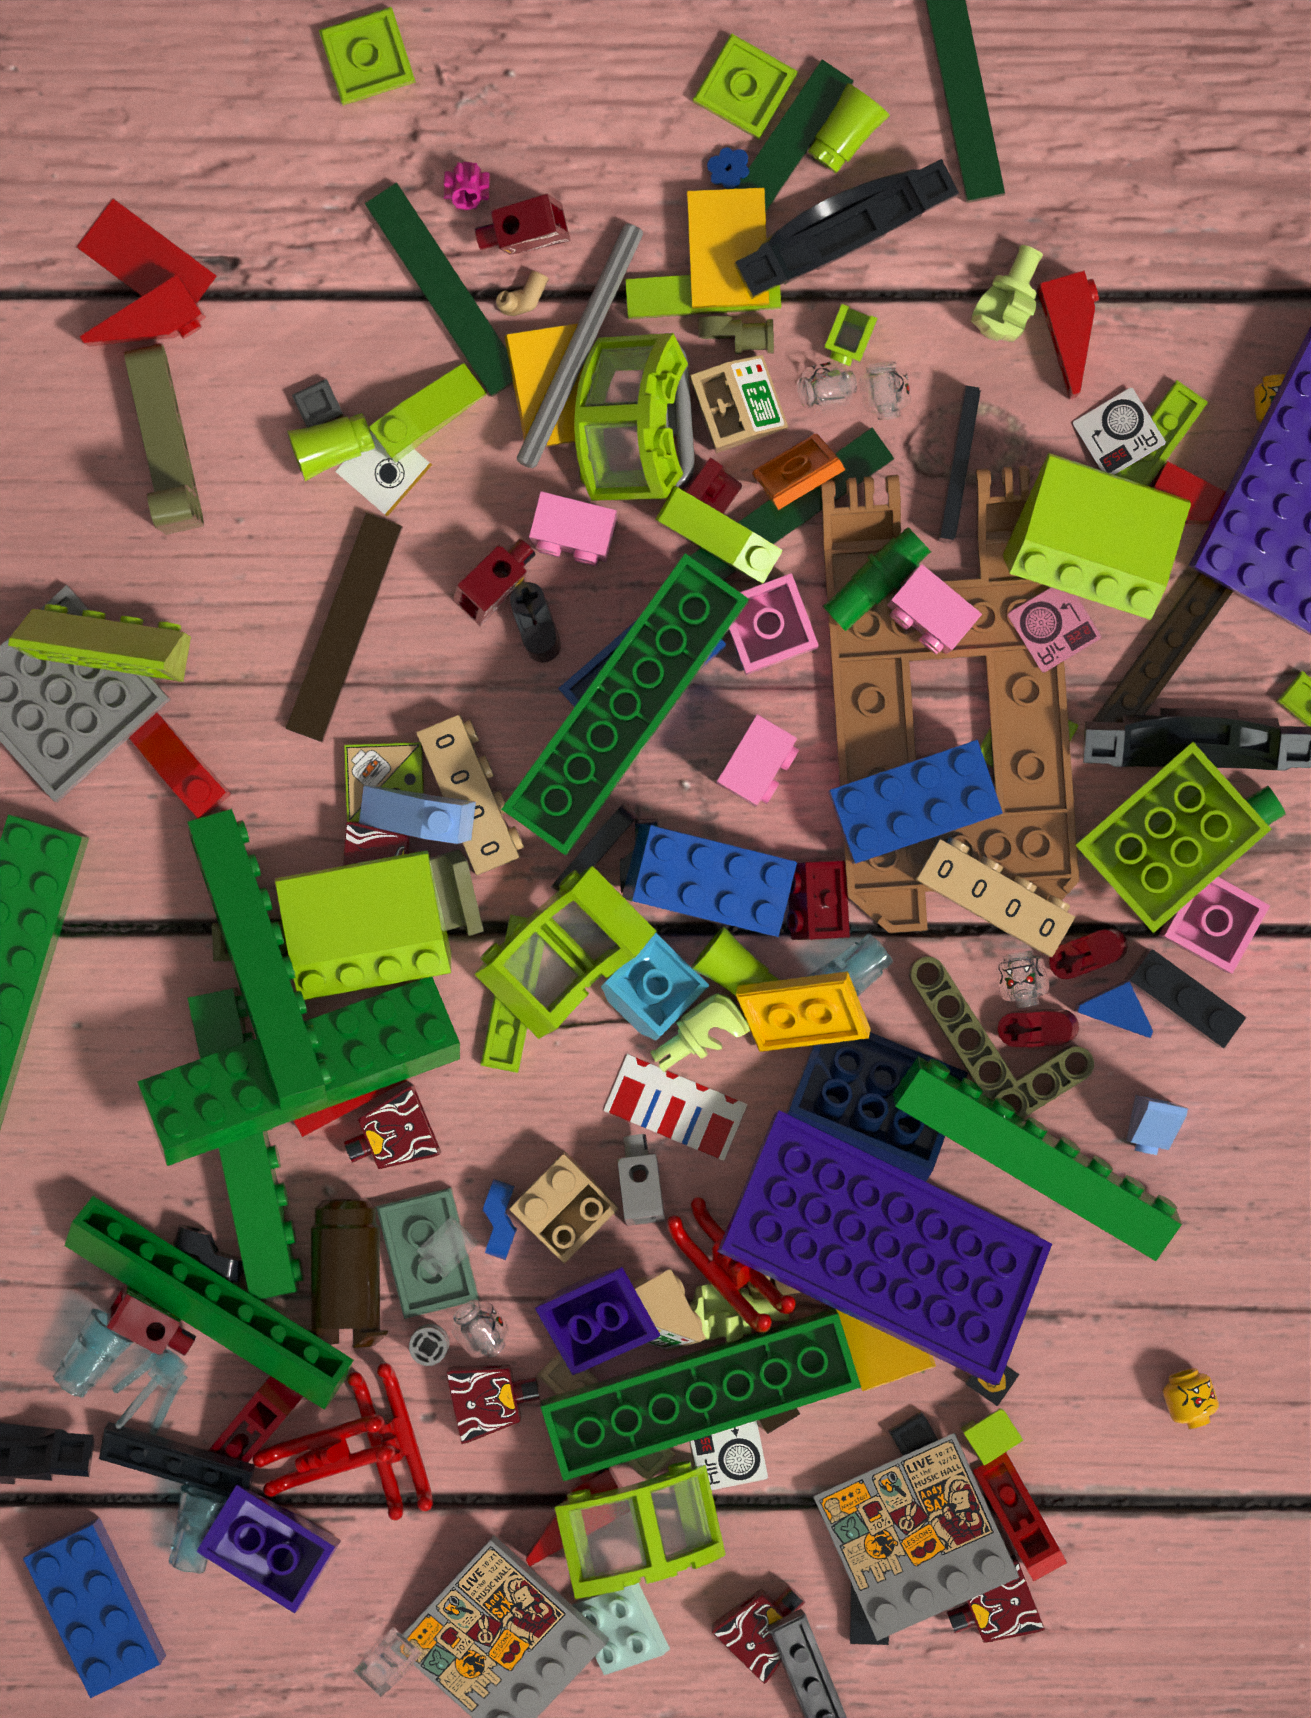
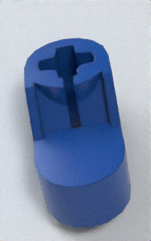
[482,1179,517,1261]

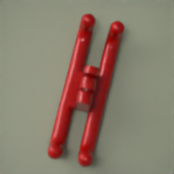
[667,1197,796,1332]
[347,1362,433,1521]
[252,1414,395,1497]

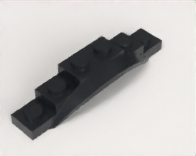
[734,159,959,299]
[1082,708,1311,771]
[0,1423,95,1484]

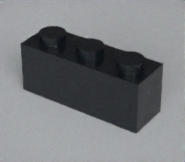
[1125,948,1247,1049]

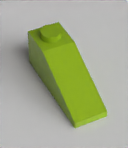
[369,363,487,463]
[655,486,783,584]

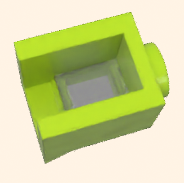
[824,304,878,366]

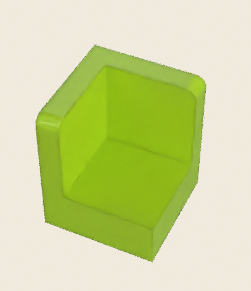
[961,1408,1024,1466]

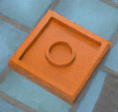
[752,434,845,510]

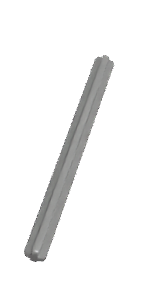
[517,223,643,469]

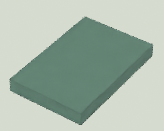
[376,1187,480,1319]

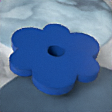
[707,147,749,189]

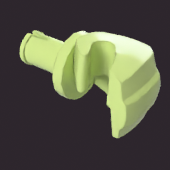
[971,245,1043,342]
[650,993,750,1072]
[690,1284,789,1342]

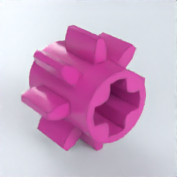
[444,162,490,210]

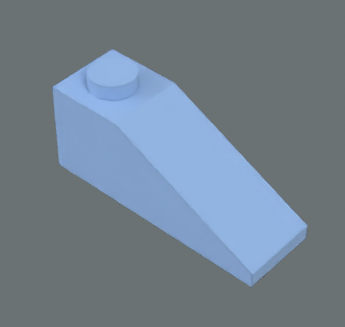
[359,785,476,844]
[1126,1095,1188,1155]

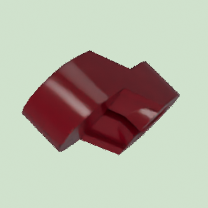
[1049,928,1128,980]
[997,1009,1079,1047]

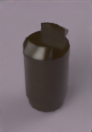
[307,1199,388,1348]

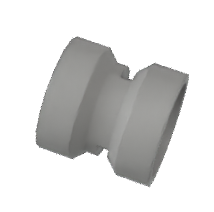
[409,1323,450,1366]

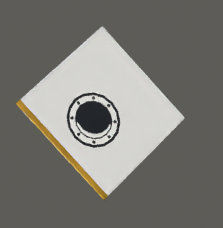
[335,431,432,517]

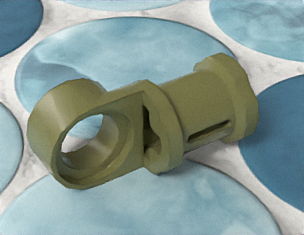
[698,316,774,354]

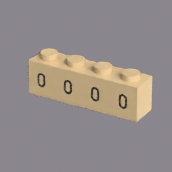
[416,715,524,875]
[915,837,1075,957]

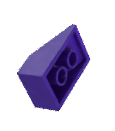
[535,1267,660,1375]
[196,1484,341,1614]

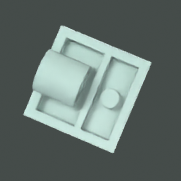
[572,1583,670,1675]

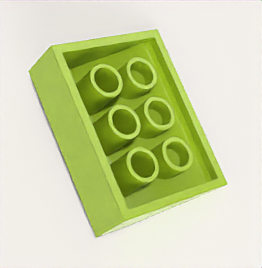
[1002,453,1191,620]
[8,604,191,682]
[1076,742,1272,933]
[275,850,451,1000]

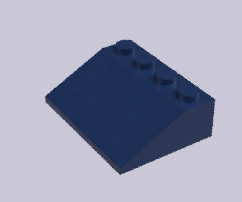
[786,1032,968,1182]

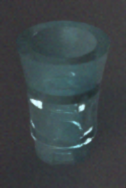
[805,934,893,997]
[53,1309,134,1398]
[168,1485,228,1574]

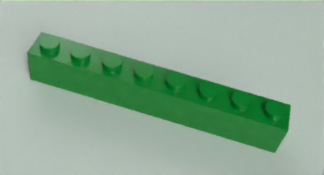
[188,809,331,1112]
[188,987,304,1300]
[893,1056,1182,1261]
[64,1196,354,1410]

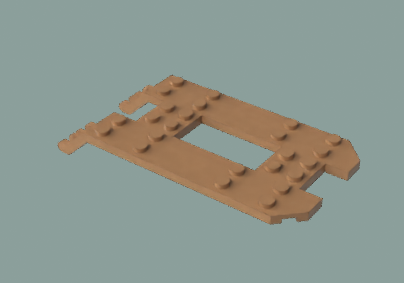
[821,465,1079,933]

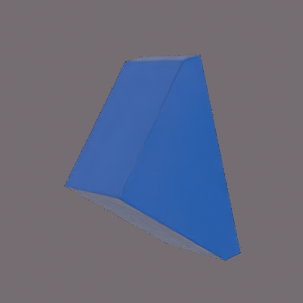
[1074,981,1153,1038]

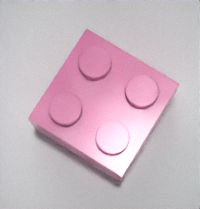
[529,491,618,567]
[887,564,982,655]
[729,573,819,676]
[716,714,799,807]
[1159,877,1270,974]

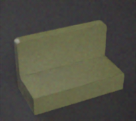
[430,849,484,936]

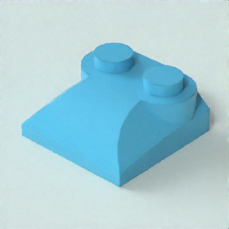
[601,933,709,1041]

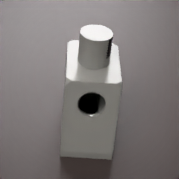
[617,1134,665,1226]

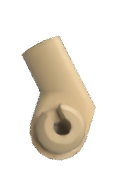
[496,270,549,316]

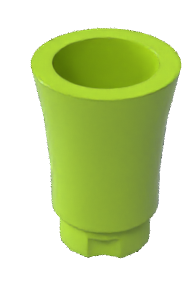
[808,83,890,173]
[287,413,375,482]
[691,926,779,996]

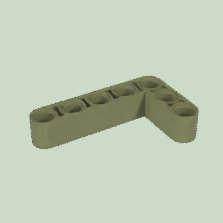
[124,343,204,535]
[909,956,1094,1118]

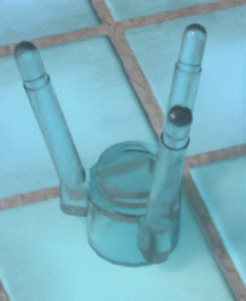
[113,1348,188,1435]

